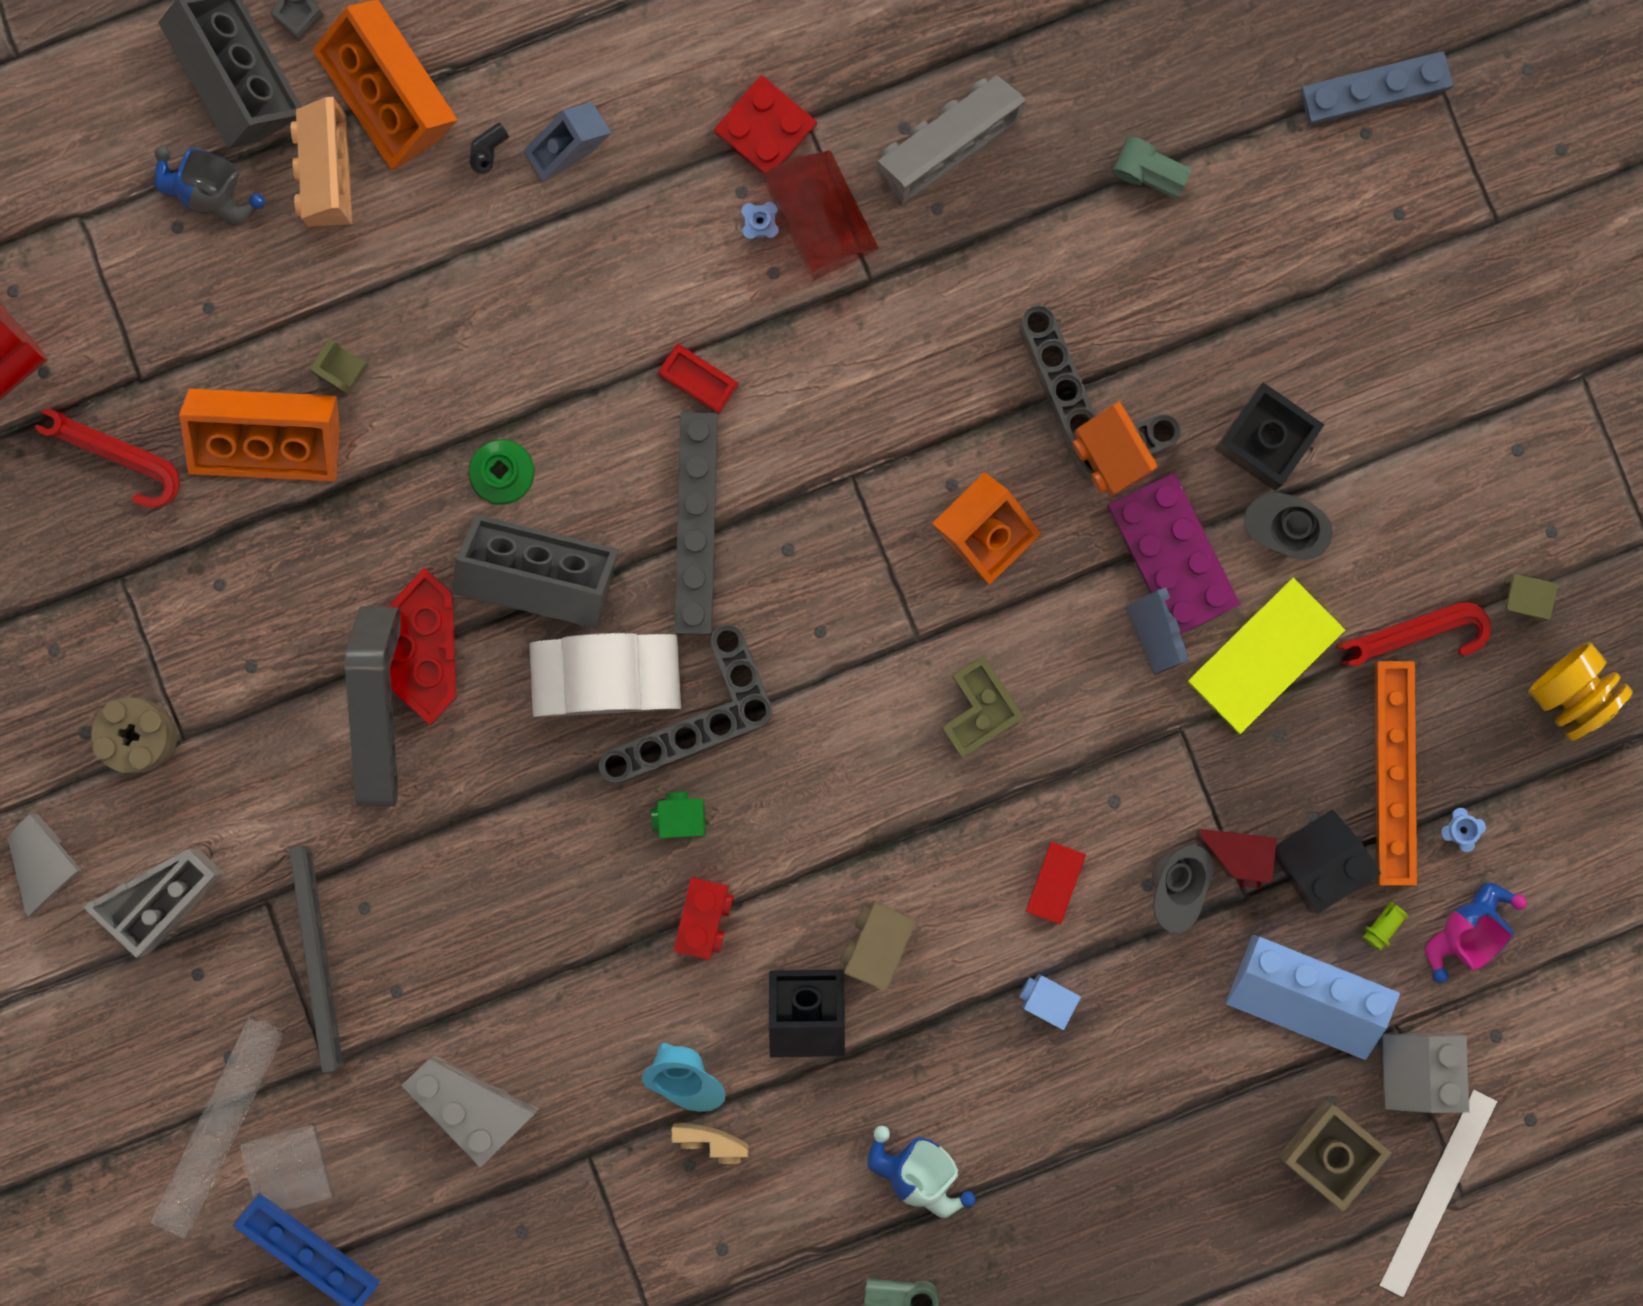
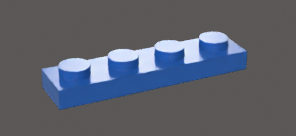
[233,1192,379,1306]

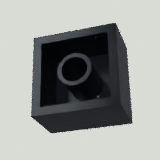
[1214,382,1325,491]

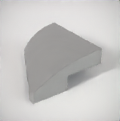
[7,814,82,917]

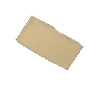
[672,1123,749,1164]

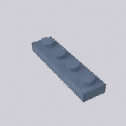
[1300,51,1453,125]

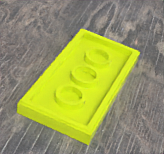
[1186,578,1345,734]

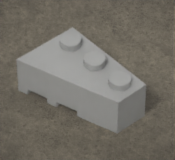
[82,848,225,958]
[402,1055,539,1168]

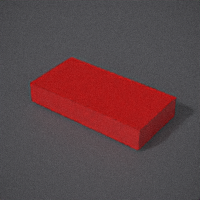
[657,343,739,415]
[1025,842,1086,925]

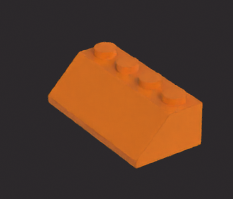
[312,0,458,170]
[179,388,340,482]

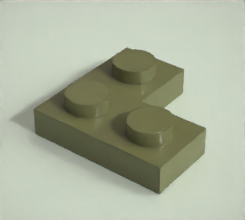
[941,655,1024,758]

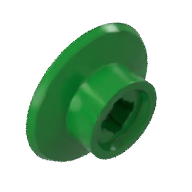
[468,439,535,505]

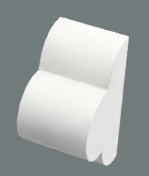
[529,633,681,718]

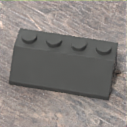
[158,0,302,148]
[452,514,619,629]

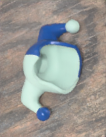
[867,1126,976,1218]

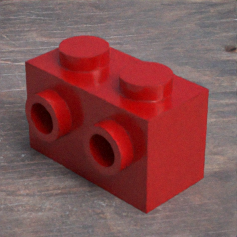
[673,876,734,960]

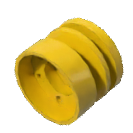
[1528,642,1633,741]

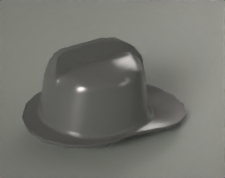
[1244,492,1333,560]
[1152,845,1214,933]

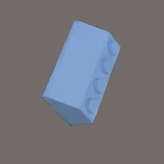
[1225,935,1400,1060]

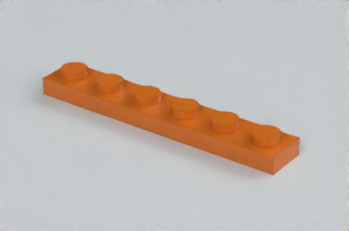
[1375,661,1417,885]

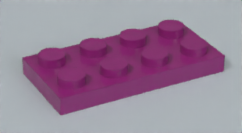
[1107,472,1241,634]

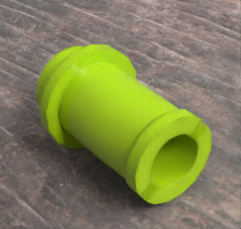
[1363,901,1409,951]

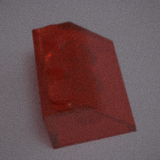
[764,150,879,281]

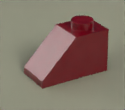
[1196,829,1277,889]

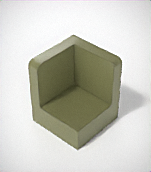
[309,338,368,396]
[1504,574,1558,623]

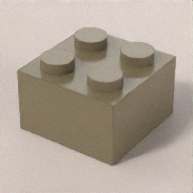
[840,900,916,991]
[1277,1099,1392,1212]

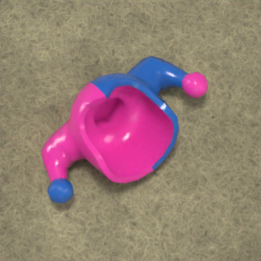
[1424,883,1527,983]

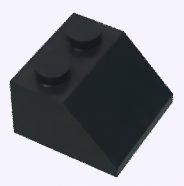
[1275,810,1381,914]
[769,969,845,1057]

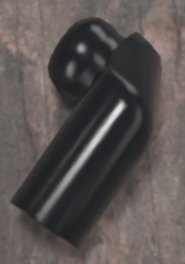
[469,122,509,174]

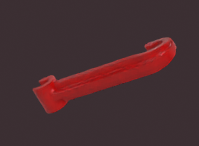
[35,409,181,508]
[1335,602,1491,666]

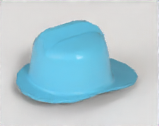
[642,1043,726,1112]

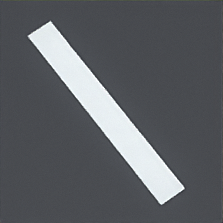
[1380,1090,1497,1297]

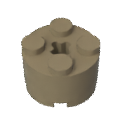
[91,698,177,773]

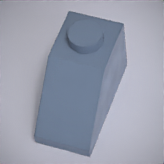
[524,102,611,181]

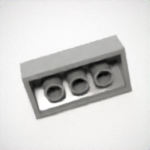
[877,75,1026,205]

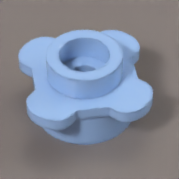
[741,202,779,239]
[1441,808,1486,852]

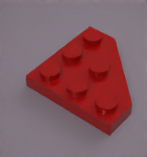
[388,568,457,725]

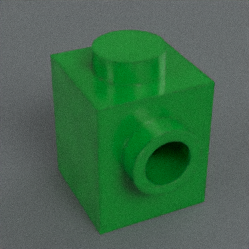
[651,792,706,838]

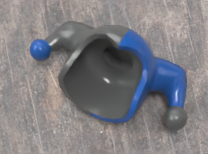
[154,146,265,225]

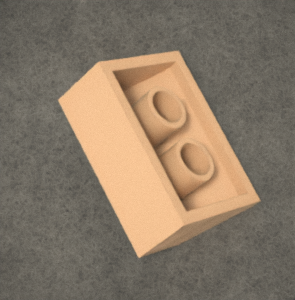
[291,97,352,227]

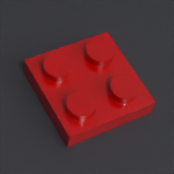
[714,75,817,180]

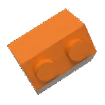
[1072,401,1158,498]
[932,472,1042,585]

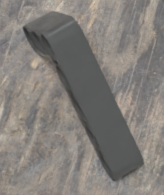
[1019,305,1181,480]
[345,606,401,807]
[599,624,772,783]

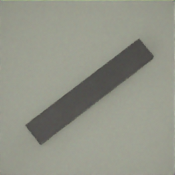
[289,846,343,1073]

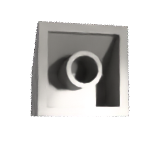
[1381,1032,1469,1113]

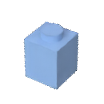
[1019,973,1081,1030]

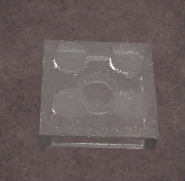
[240,1123,334,1211]

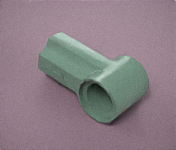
[1112,137,1192,199]
[864,1278,939,1306]

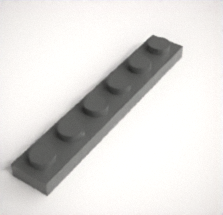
[674,412,718,635]

